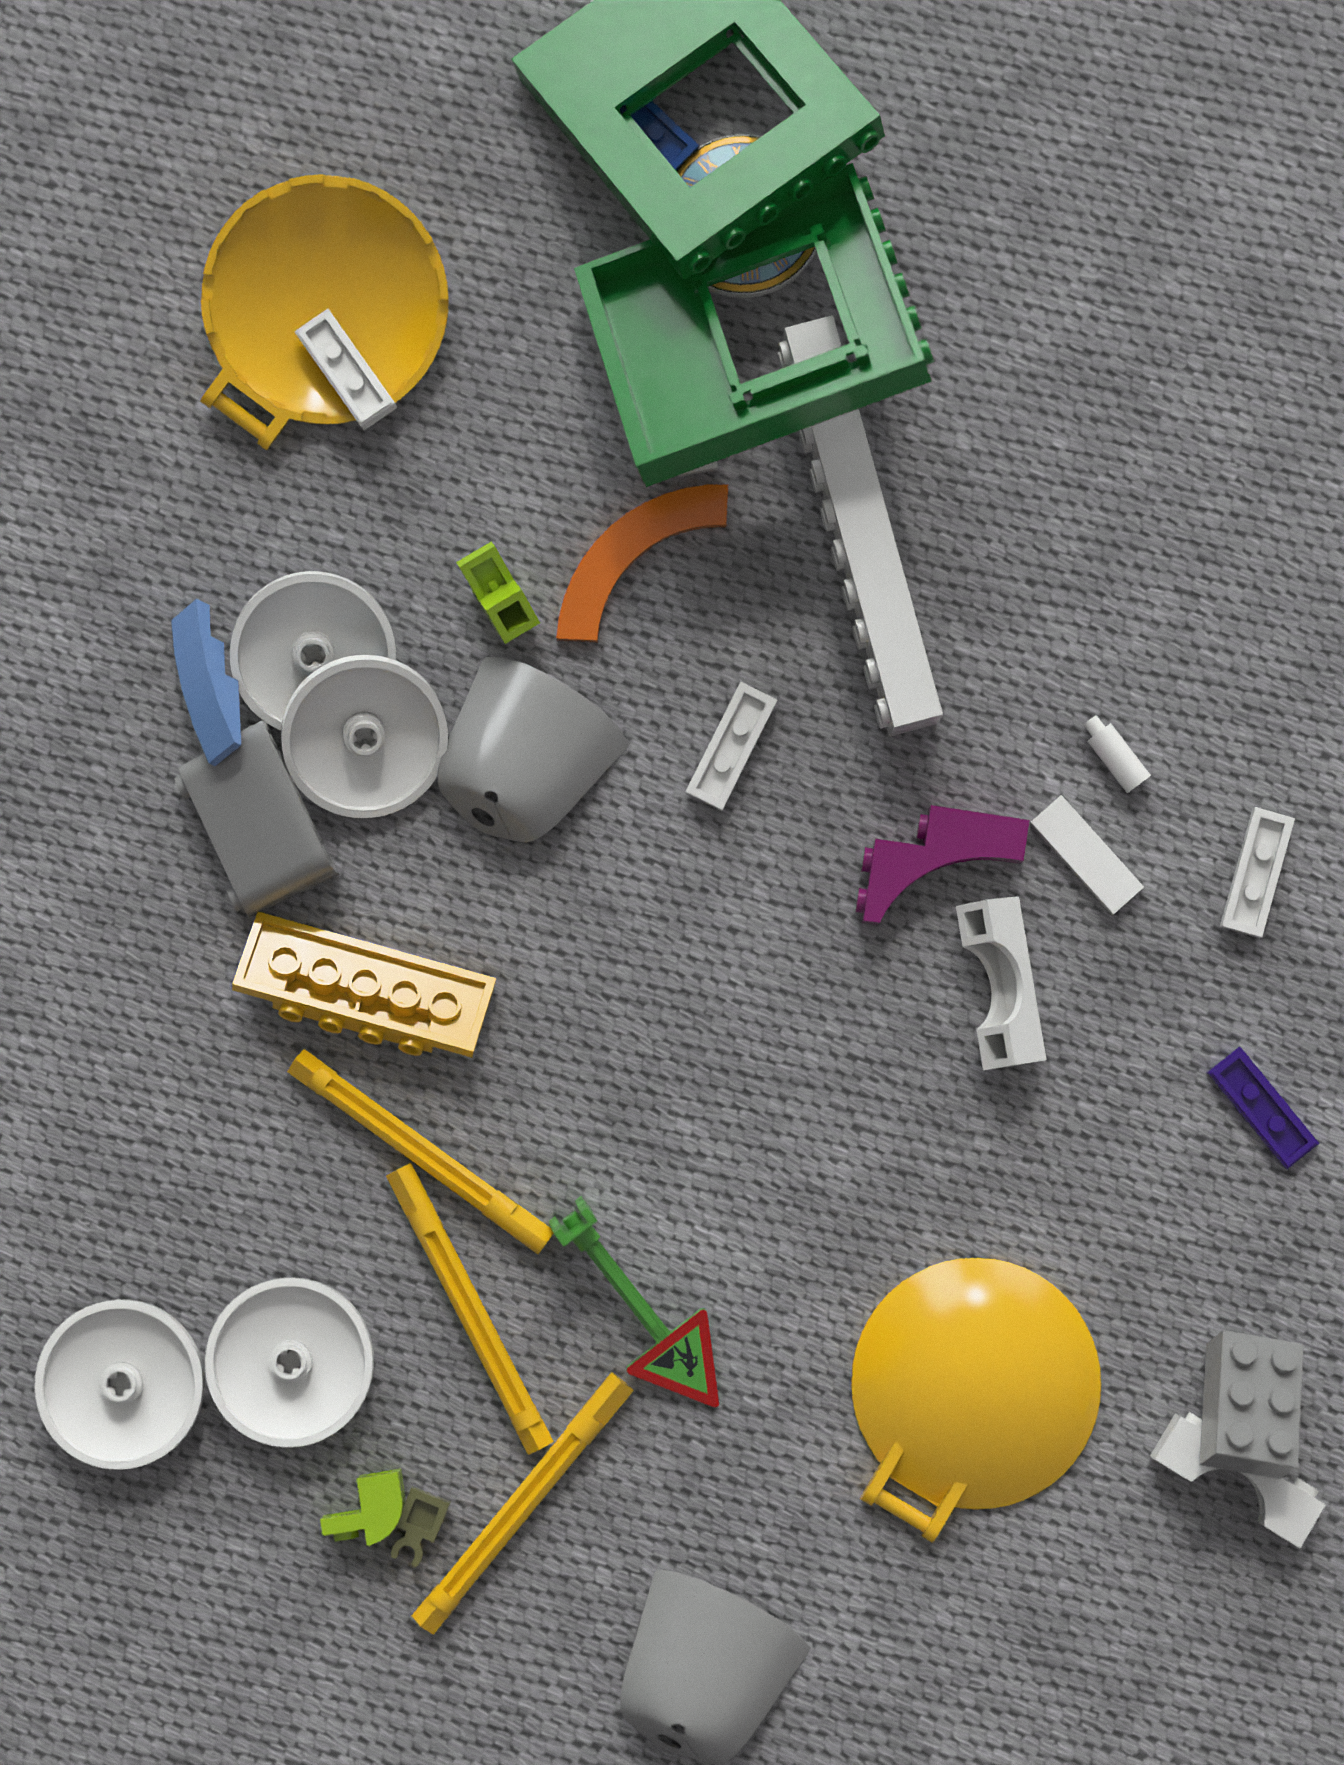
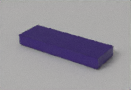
[1206,1046,1319,1169]

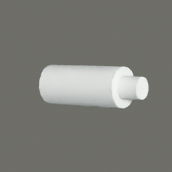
[1083,715,1151,793]

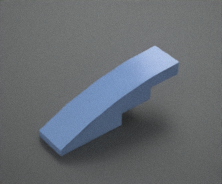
[171,599,241,766]

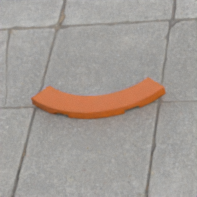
[556,484,728,643]

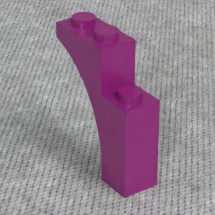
[855,805,1030,925]

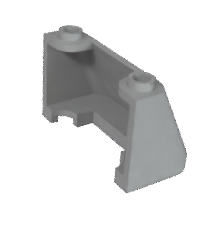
[174,720,340,917]

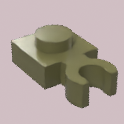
[391,1486,451,1567]

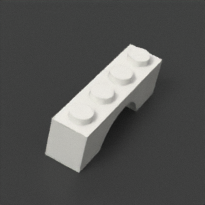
[956,896,1046,1070]
[1150,1412,1326,1548]

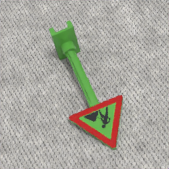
[549,1196,719,1408]

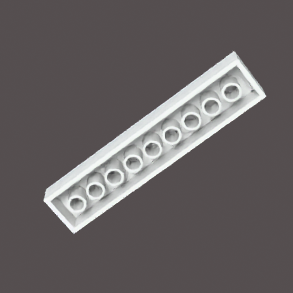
[777,315,943,737]

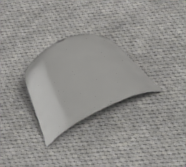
[438,657,629,843]
[620,1569,811,1765]

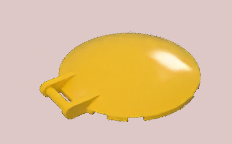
[200,174,449,451]
[851,1258,1101,1543]

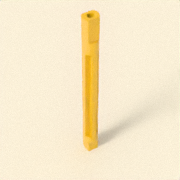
[287,1049,553,1255]
[386,1163,554,1455]
[411,1372,634,1635]

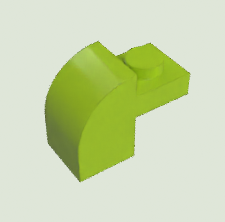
[456,541,540,644]
[320,1468,406,1546]

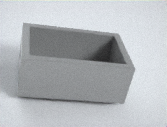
[1199,1330,1304,1479]

